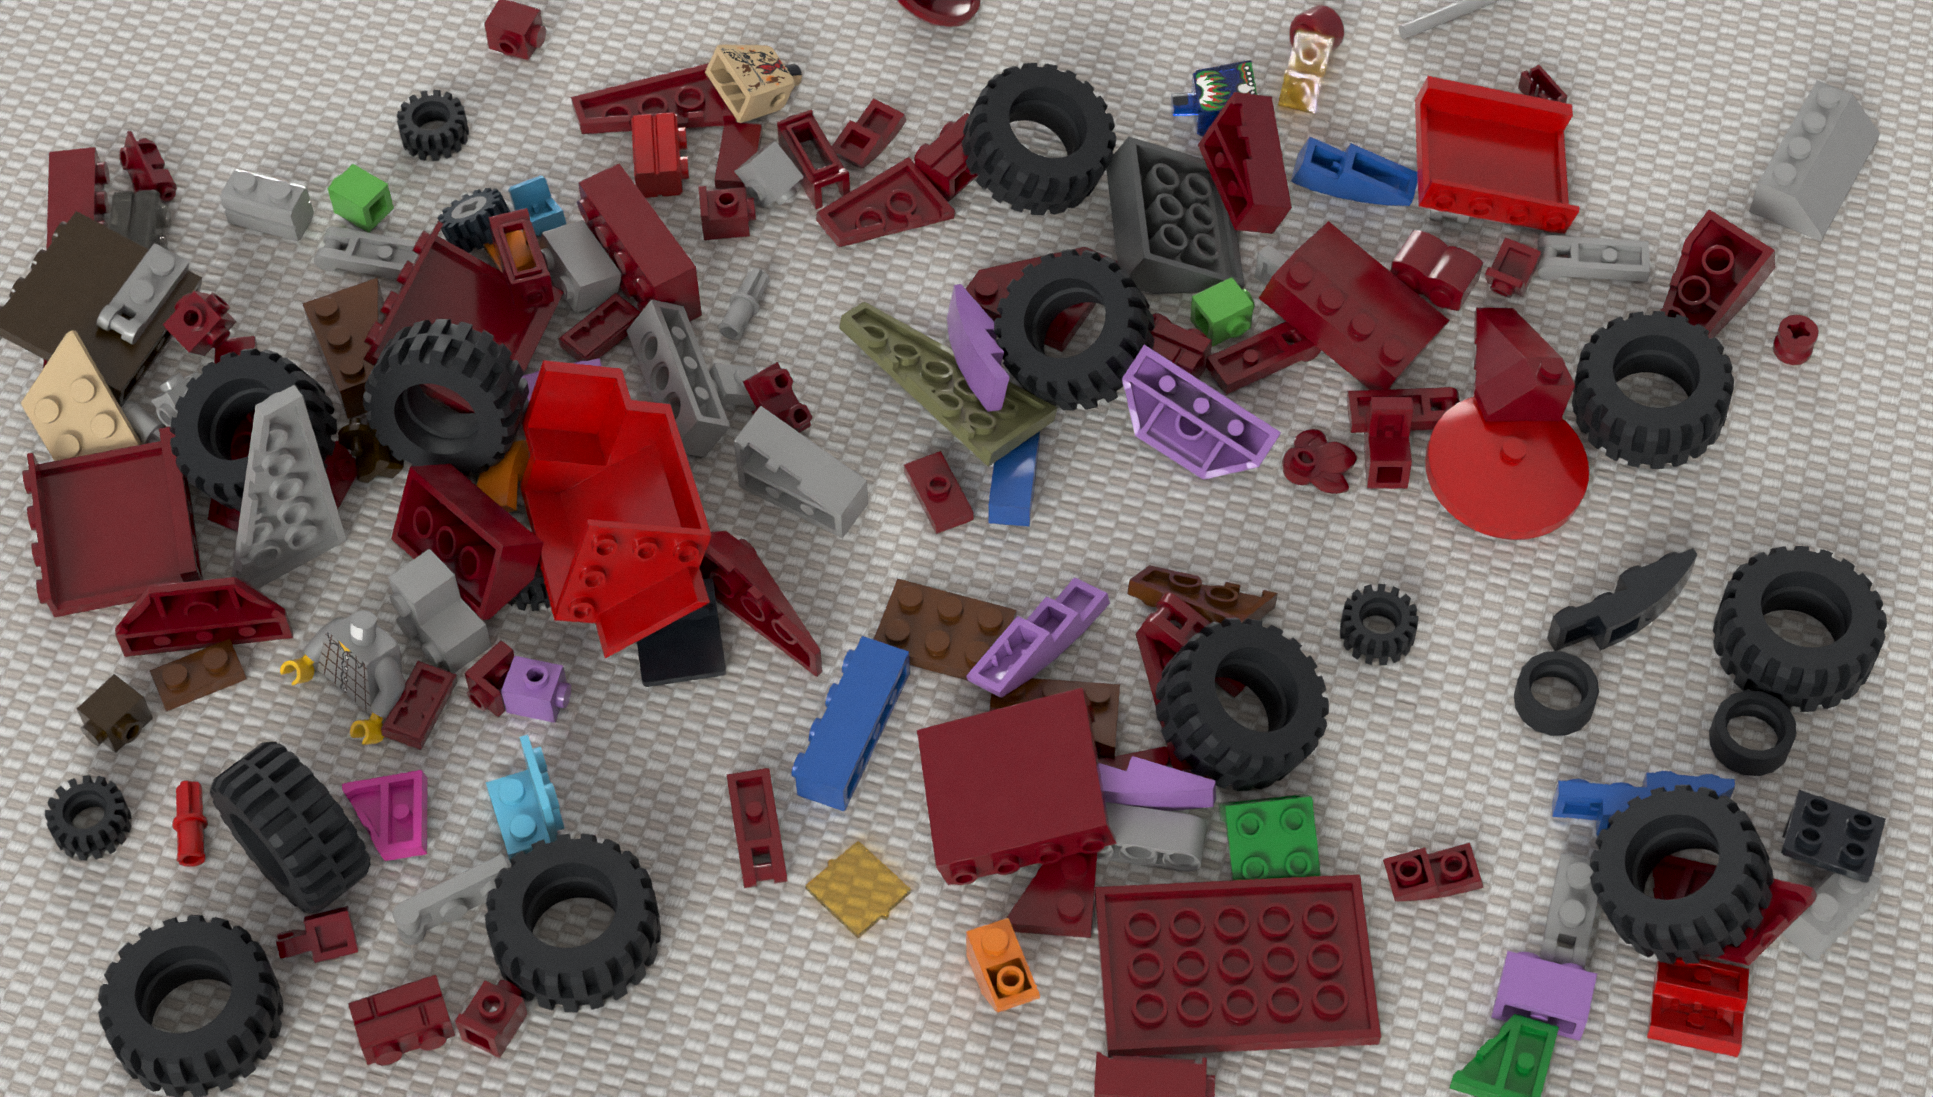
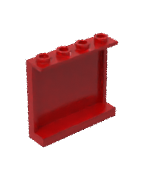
[1415,76,1580,234]

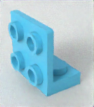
[486,734,565,863]

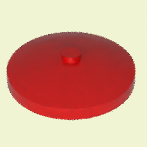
[1425,396,1589,540]

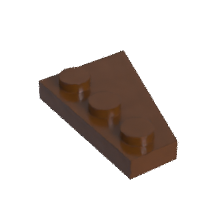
[1127,565,1278,623]
[989,678,1120,759]

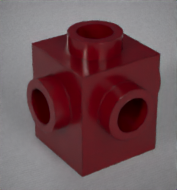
[163,291,236,356]

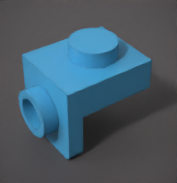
[508,175,567,236]

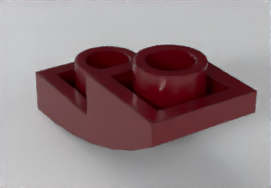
[1383,842,1484,901]

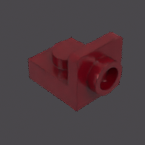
[465,640,514,717]

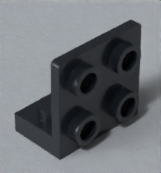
[637,578,726,687]
[1781,790,1886,883]

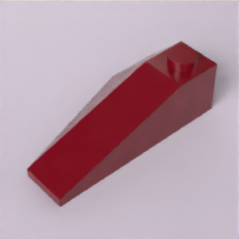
[699,531,823,677]

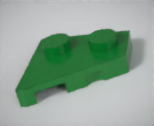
[1449,1014,1559,1097]

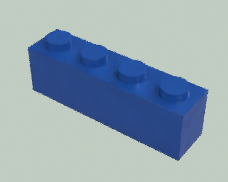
[791,636,910,812]

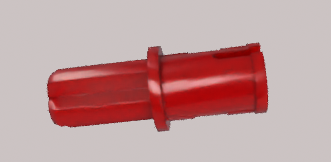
[172,780,208,867]

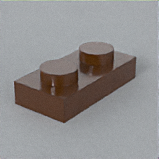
[149,638,247,712]

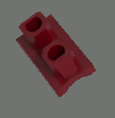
[742,362,813,433]

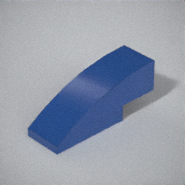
[1290,137,1418,206]
[988,431,1040,527]

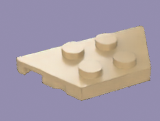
[21,330,142,461]

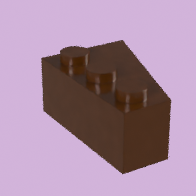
[302,277,385,419]

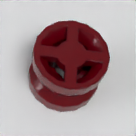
[1772,315,1819,365]

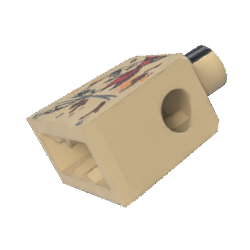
[705,44,802,123]

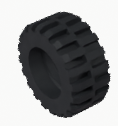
[962,63,1116,216]
[994,249,1155,411]
[1572,311,1734,469]
[363,319,529,477]
[170,348,337,512]
[1713,546,1887,712]
[1155,618,1329,791]
[210,741,371,914]
[1590,785,1774,964]
[485,833,661,1012]
[98,915,284,1097]

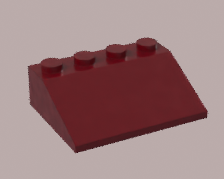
[1259,221,1450,390]

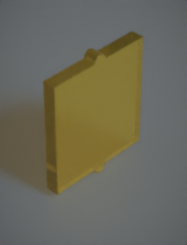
[805,841,911,939]

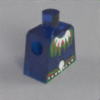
[1171,60,1257,136]

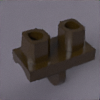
[338,416,404,484]

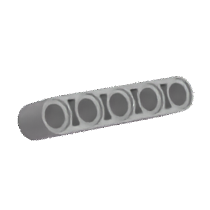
[1097,802,1207,872]

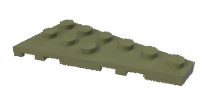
[839,301,1057,467]

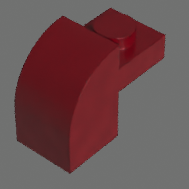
[1364,397,1413,489]

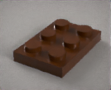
[873,578,1017,681]

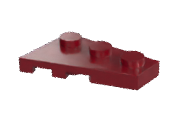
[816,157,955,247]

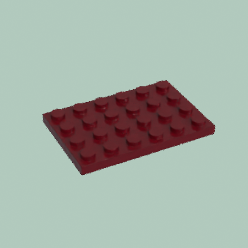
[1095,874,1381,1058]

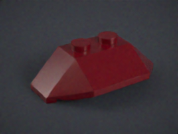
[115,577,293,657]

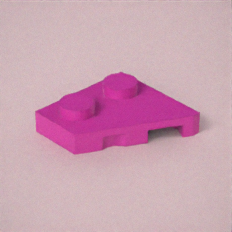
[342,770,428,861]

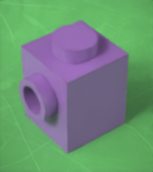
[501,655,571,723]

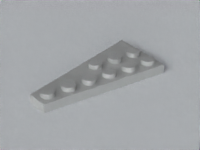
[232,385,347,589]

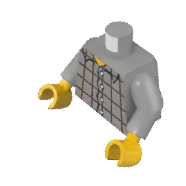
[280,610,405,745]

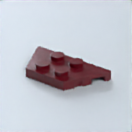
[1652,855,1817,966]

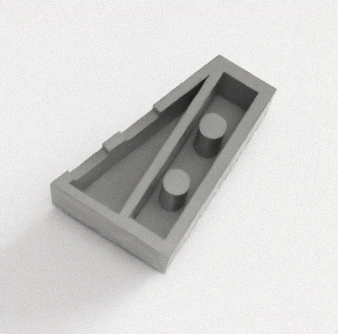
[734,406,868,538]

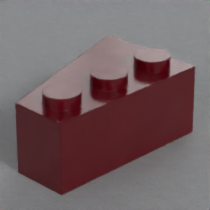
[1198,92,1292,234]

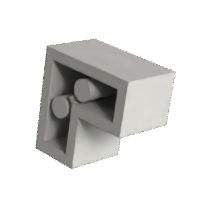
[388,549,492,673]

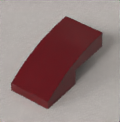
[832,98,907,169]

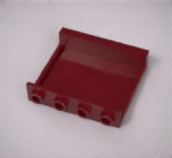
[363,221,564,414]
[22,427,203,617]
[917,687,1117,885]

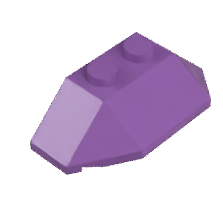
[1122,345,1281,480]

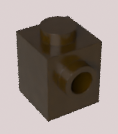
[77,674,153,753]

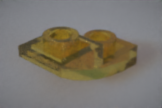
[1278,29,1335,114]

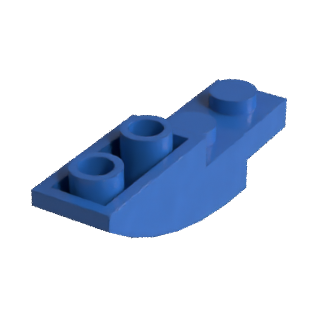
[1552,771,1735,836]

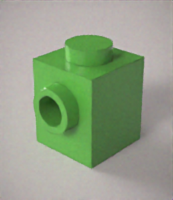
[327,164,394,233]
[1190,277,1255,347]

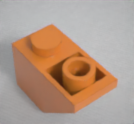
[966,918,1040,1013]

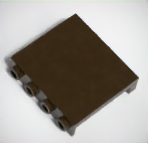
[0,211,202,408]

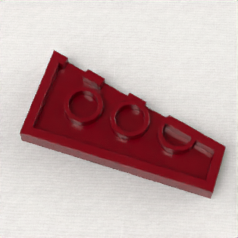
[571,63,737,134]

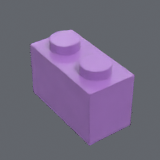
[1491,951,1597,1041]

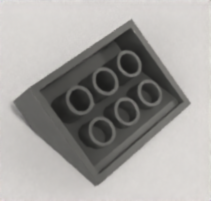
[1106,137,1245,294]

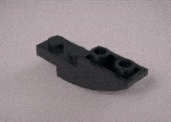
[1547,548,1698,651]

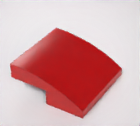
[1647,957,1749,1057]

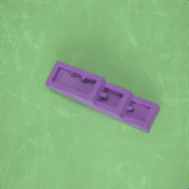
[947,284,1010,412]
[966,577,1110,698]
[1099,756,1216,811]

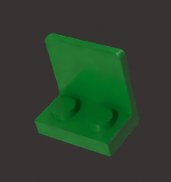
[1218,794,1321,880]

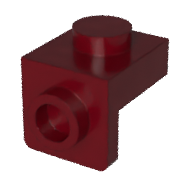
[1485,237,1542,298]

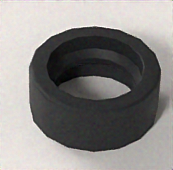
[1514,651,1599,736]
[1709,690,1796,776]

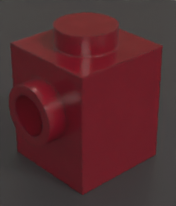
[484,0,546,60]

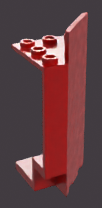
[520,360,712,658]

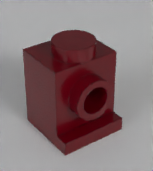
[698,186,756,241]
[455,980,528,1058]

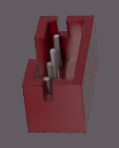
[1518,65,1568,103]

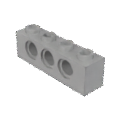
[627,300,730,457]

